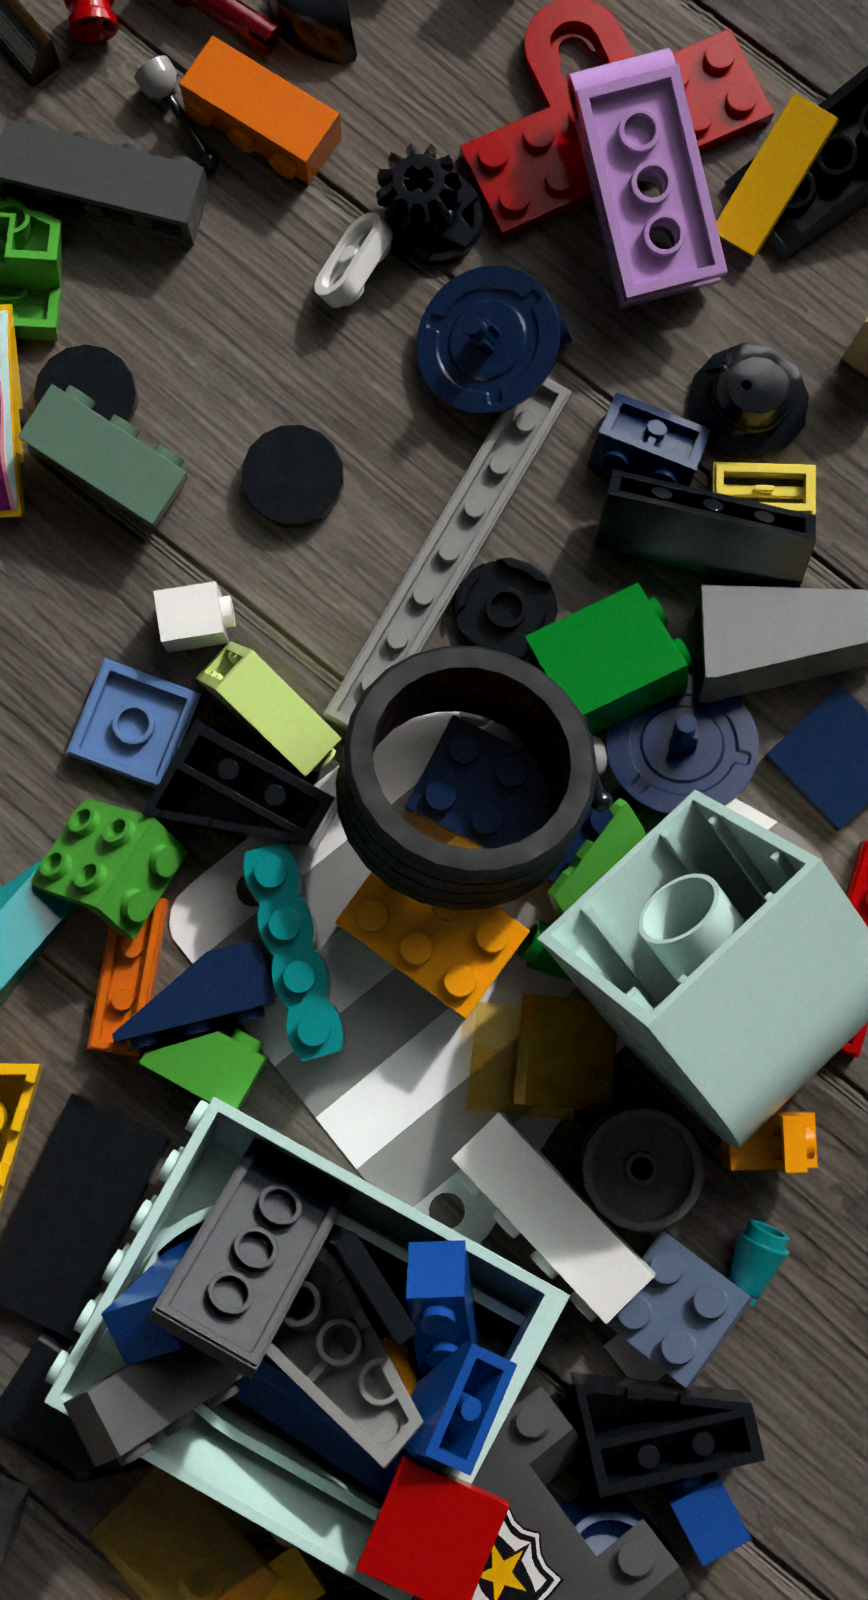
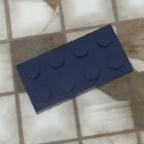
[405,715,640,884]

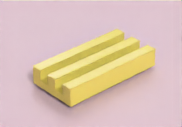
[710,462,816,515]

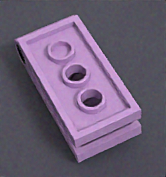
[567,48,728,309]

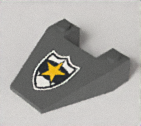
[412,1386,691,1600]

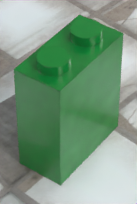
[525,583,692,735]

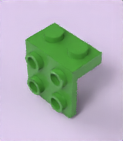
[31,799,189,940]

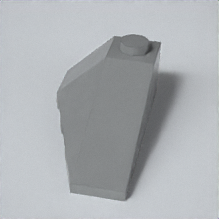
[266,1246,424,1469]

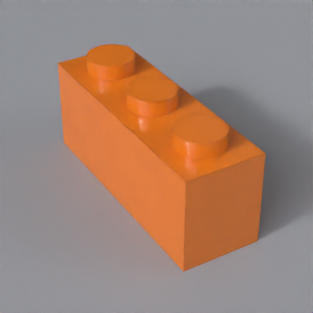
[179,35,342,185]

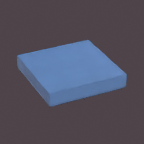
[66,658,203,789]

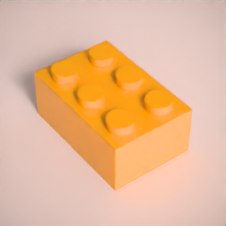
[335,872,530,1020]

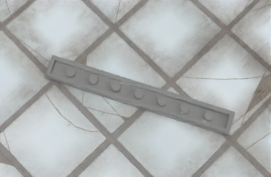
[323,378,572,731]

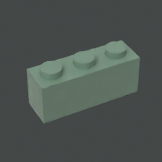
[17,384,188,530]

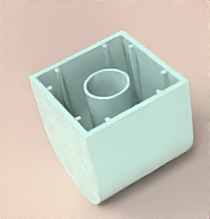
[537,790,868,1149]

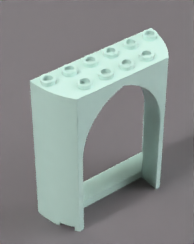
[44,1096,570,1600]

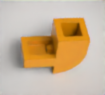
[720,1112,818,1173]

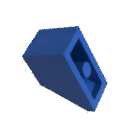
[406,1341,517,1476]

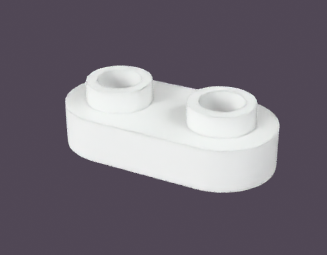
[314,212,393,308]

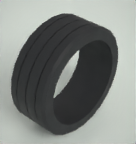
[335,646,597,910]

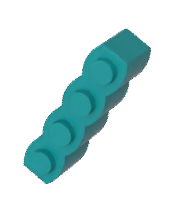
[243,841,345,1062]

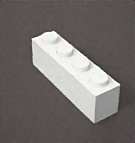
[451,1112,656,1324]

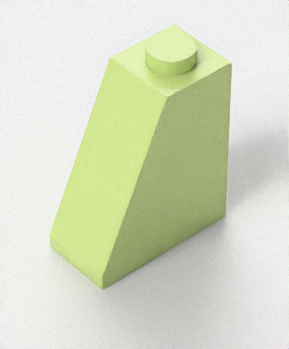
[195,641,342,777]

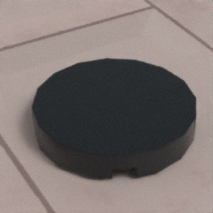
[34,344,139,424]
[242,425,344,528]
[454,557,558,660]

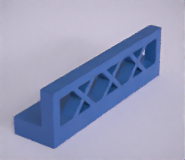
[233,1353,442,1498]

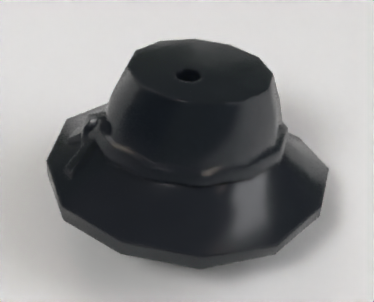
[689,343,809,459]

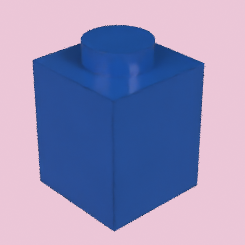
[664,1472,752,1566]

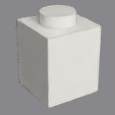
[153,581,236,653]

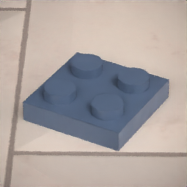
[599,1230,753,1390]

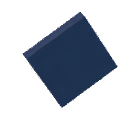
[764,684,868,832]

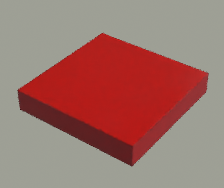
[356,1454,510,1600]

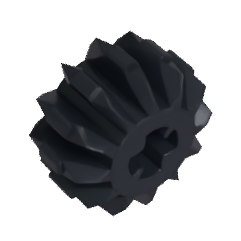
[376,143,462,236]

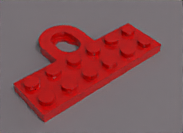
[459,0,774,241]

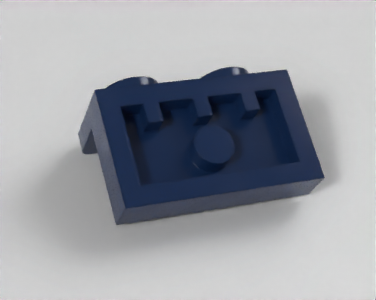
[587,392,712,486]

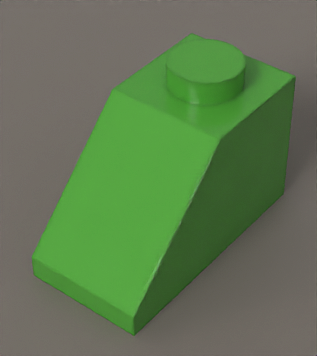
[139,1027,270,1111]

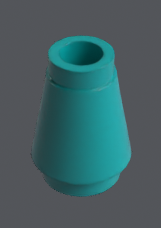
[728,1219,790,1307]

